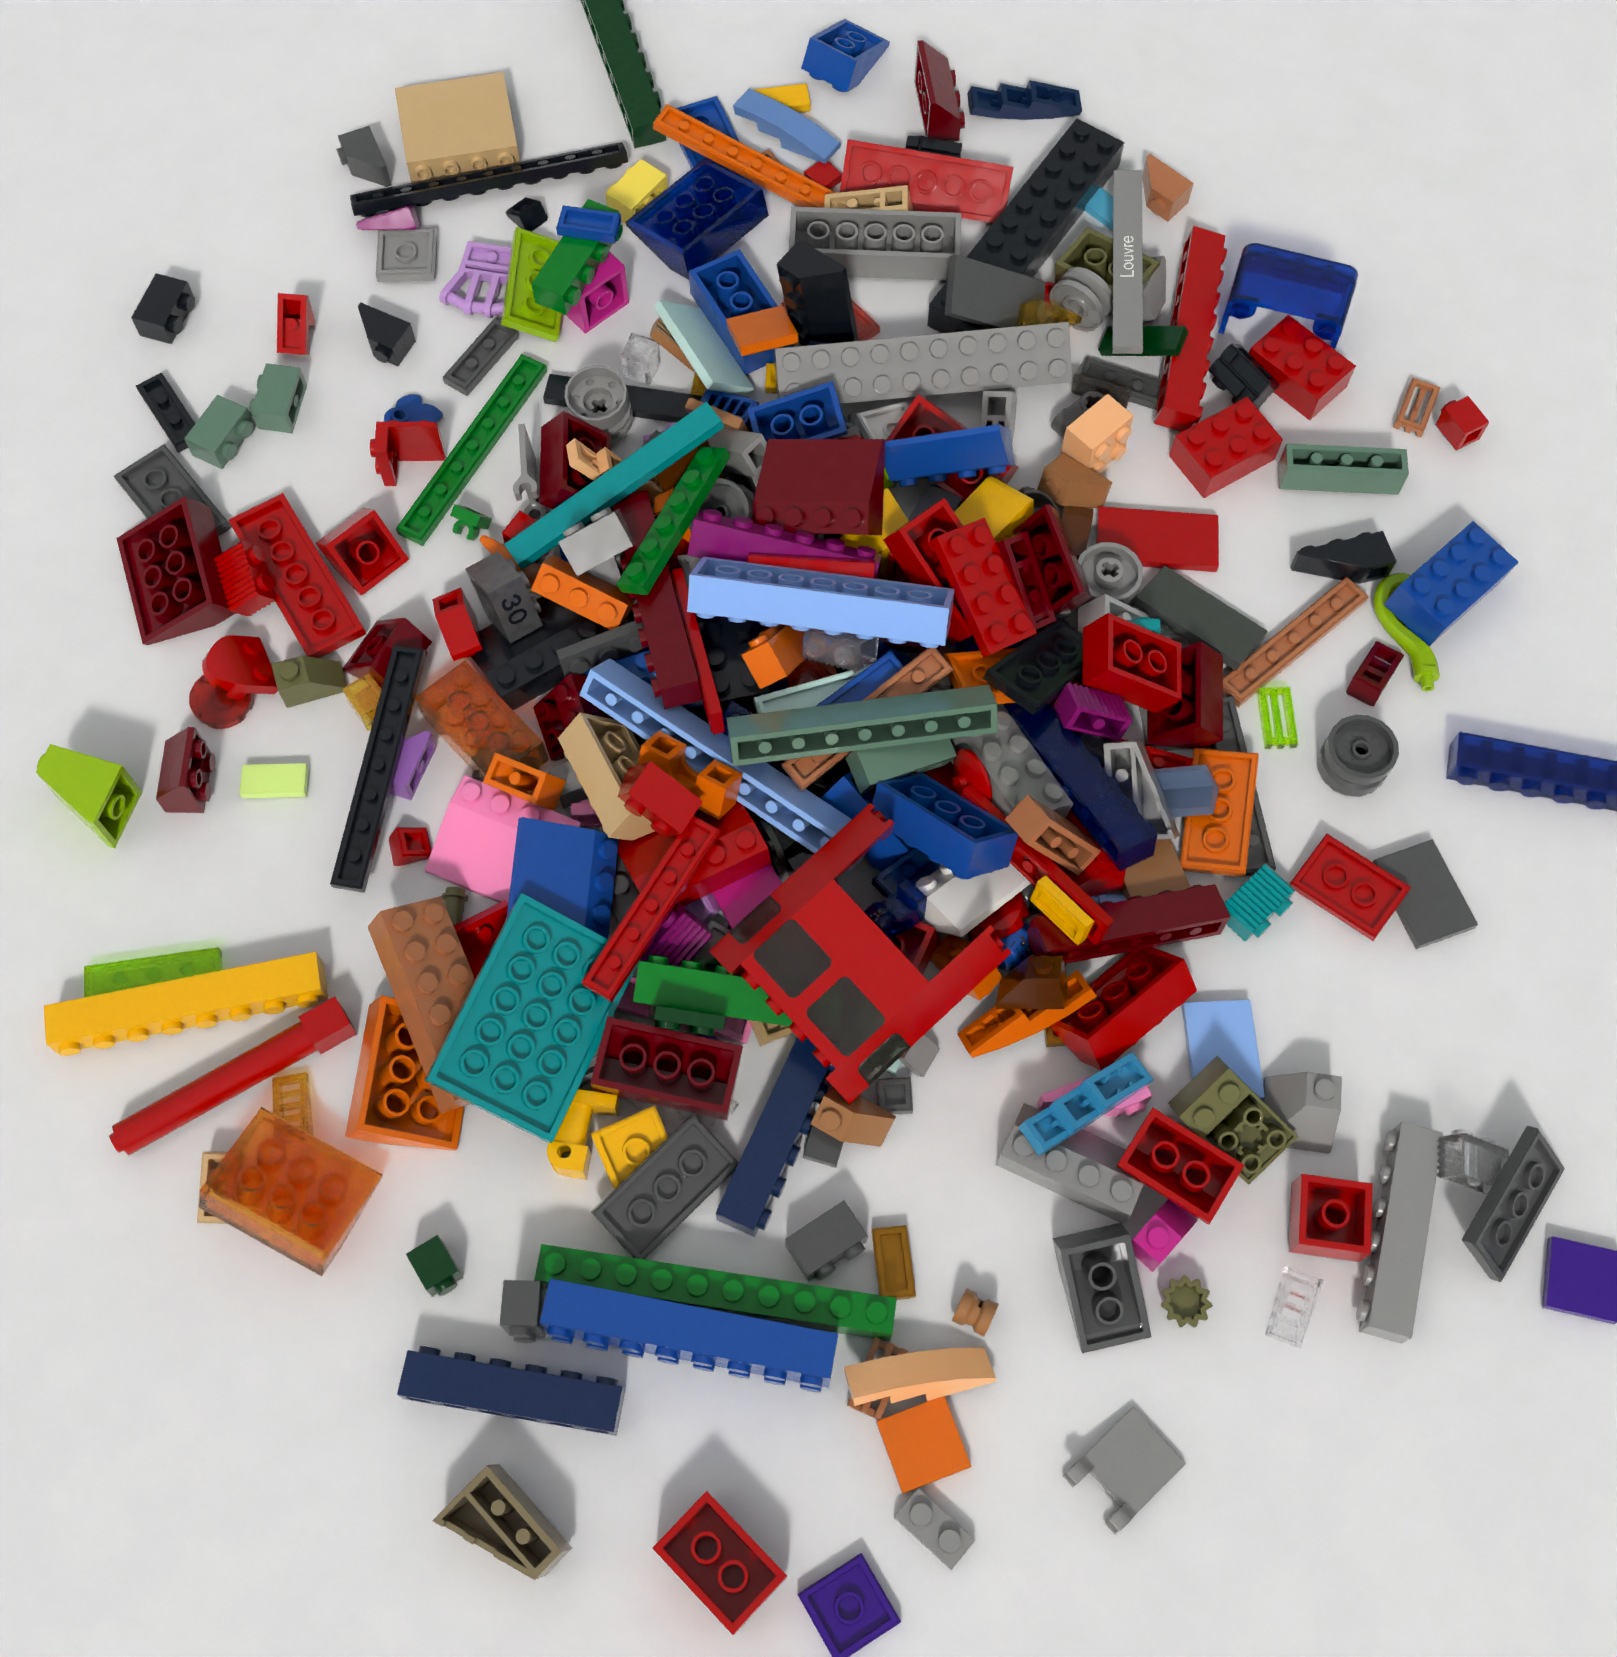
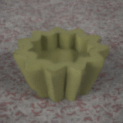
[1160,1275,1213,1328]

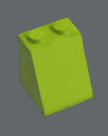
[36,744,142,848]

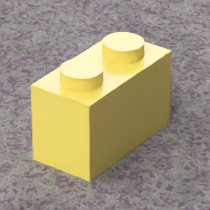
[605,159,668,229]

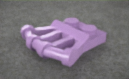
[439,241,511,318]

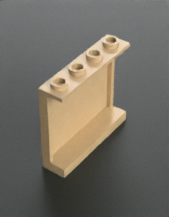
[395,72,520,183]

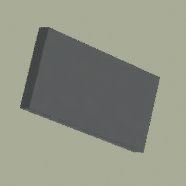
[945,254,1046,329]
[114,444,231,537]
[1132,566,1268,671]
[591,1114,739,1260]
[1462,1126,1565,1282]

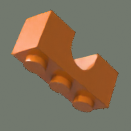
[638,730,743,820]

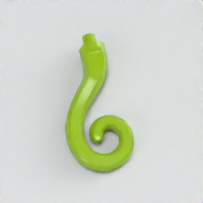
[1373,573,1440,692]

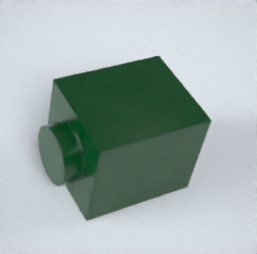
[406,1235,464,1297]

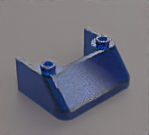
[1218,243,1358,349]

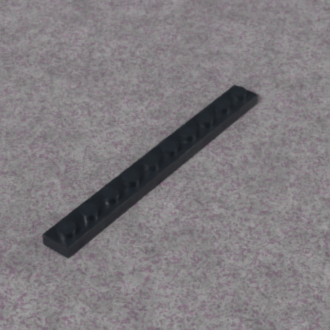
[350,142,628,217]

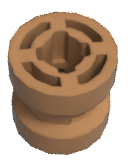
[951,1288,999,1337]

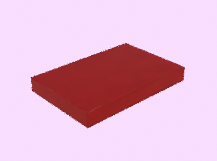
[1289,833,1411,941]

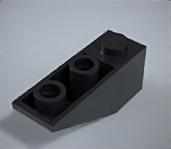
[1290,531,1397,584]

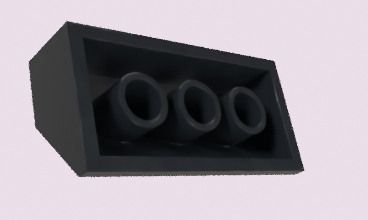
[776,239,859,346]

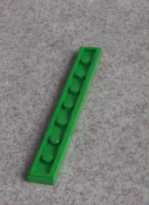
[396,354,548,546]

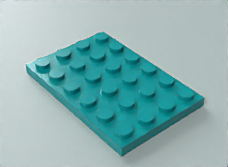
[424,893,640,1143]

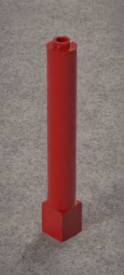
[109,996,357,1155]

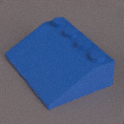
[507,817,619,939]

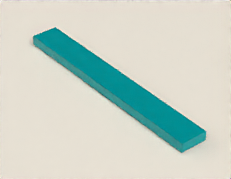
[504,402,725,570]

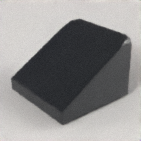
[505,197,548,232]

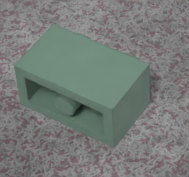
[249,363,307,433]
[184,395,255,469]

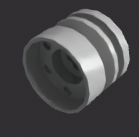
[564,365,633,444]

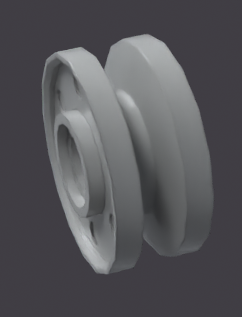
[1049,267,1113,332]

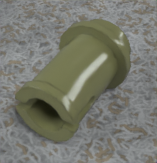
[442,887,468,926]

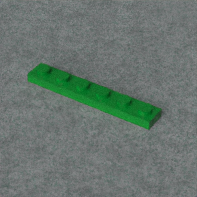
[617,446,730,595]

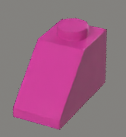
[1131,1199,1198,1272]

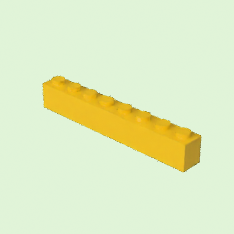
[44,952,328,1056]

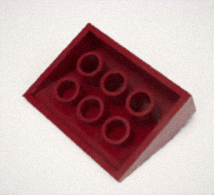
[753,439,885,535]
[116,496,236,645]

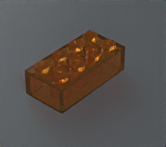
[415,661,549,781]

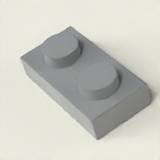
[894,1488,975,1570]

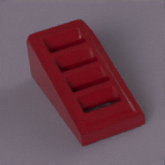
[1346,641,1404,706]

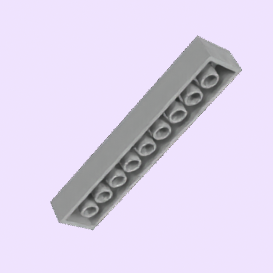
[773,322,1072,404]

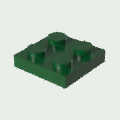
[648,1005,726,1036]

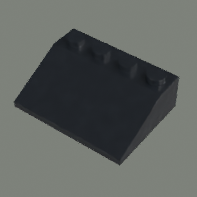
[468,596,606,714]

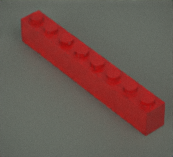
[1154,226,1227,432]

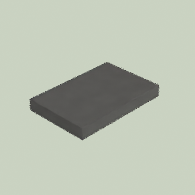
[1373,839,1478,949]

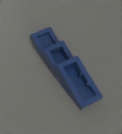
[967,80,1082,120]

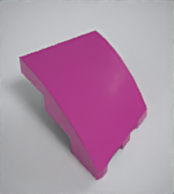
[712,864,782,931]

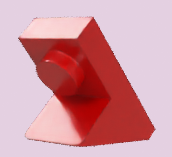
[277,293,316,355]

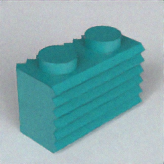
[1224,864,1295,942]

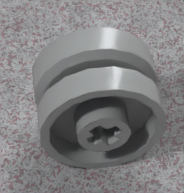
[1076,542,1143,610]

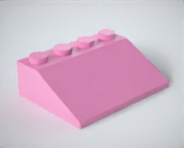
[425,775,583,903]

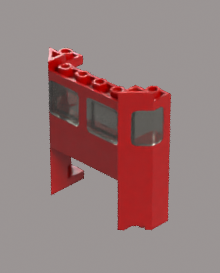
[709,803,1011,1104]

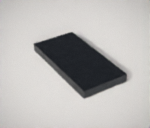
[983,618,1083,715]

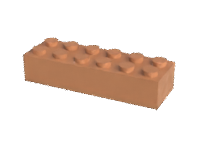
[368,896,475,1114]

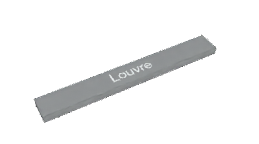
[1112,170,1143,354]

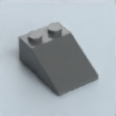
[1052,1222,1152,1353]

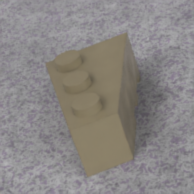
[432,1464,572,1580]

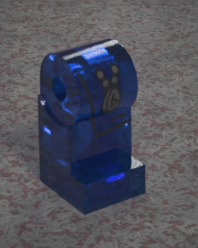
[864,879,927,939]

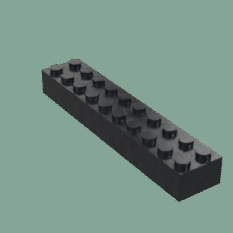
[927,118,1124,333]

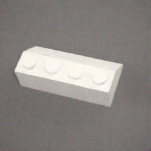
[906,859,1052,937]

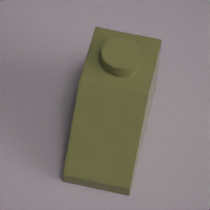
[271,655,348,708]

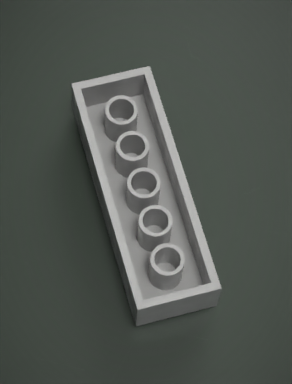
[789,206,961,280]
[927,675,1073,818]

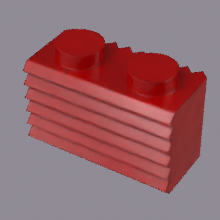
[214,540,275,616]

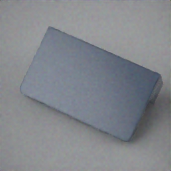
[1154,765,1219,817]

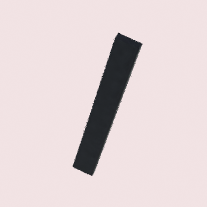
[543,374,760,432]
[330,645,426,893]

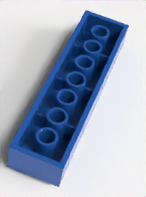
[539,1279,838,1392]

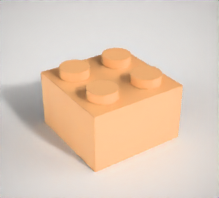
[1060,394,1134,475]

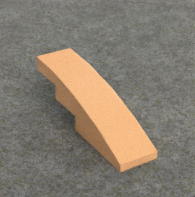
[566,438,663,504]
[844,1347,996,1406]

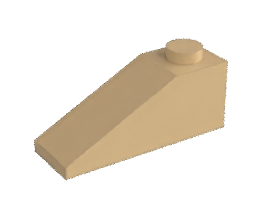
[824,185,913,211]

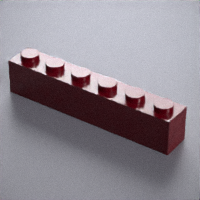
[1027,884,1230,964]

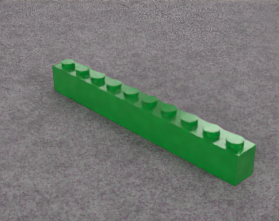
[534,1244,897,1341]

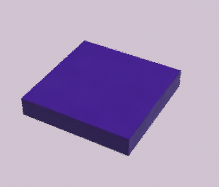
[1542,1236,1617,1324]
[797,1553,901,1657]

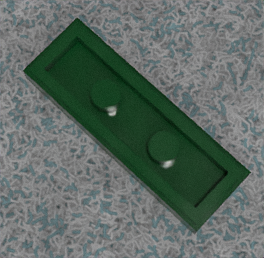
[1098,326,1189,356]

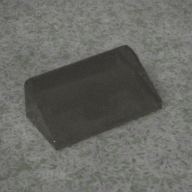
[1071,371,1133,408]

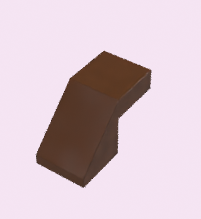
[1061,506,1094,561]

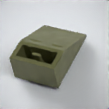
[1168,1056,1299,1185]

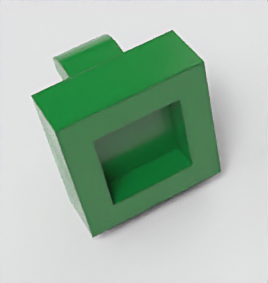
[450,504,492,541]

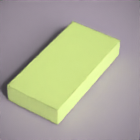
[239,763,309,798]

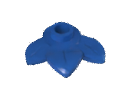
[384,394,443,423]

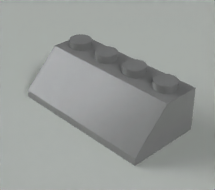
[996,1103,1144,1224]

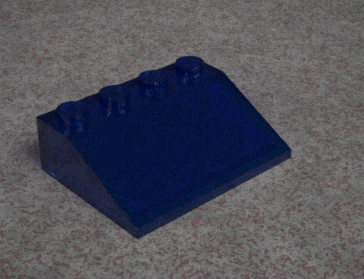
[625,159,769,280]

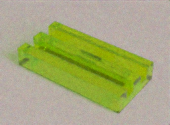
[1257,687,1298,749]

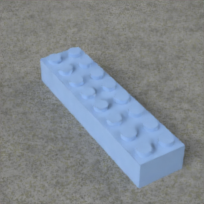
[687,557,955,648]

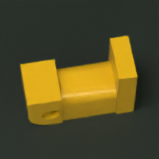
[547,1089,620,1180]

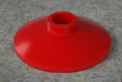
[952,748,992,803]

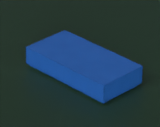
[556,205,621,244]

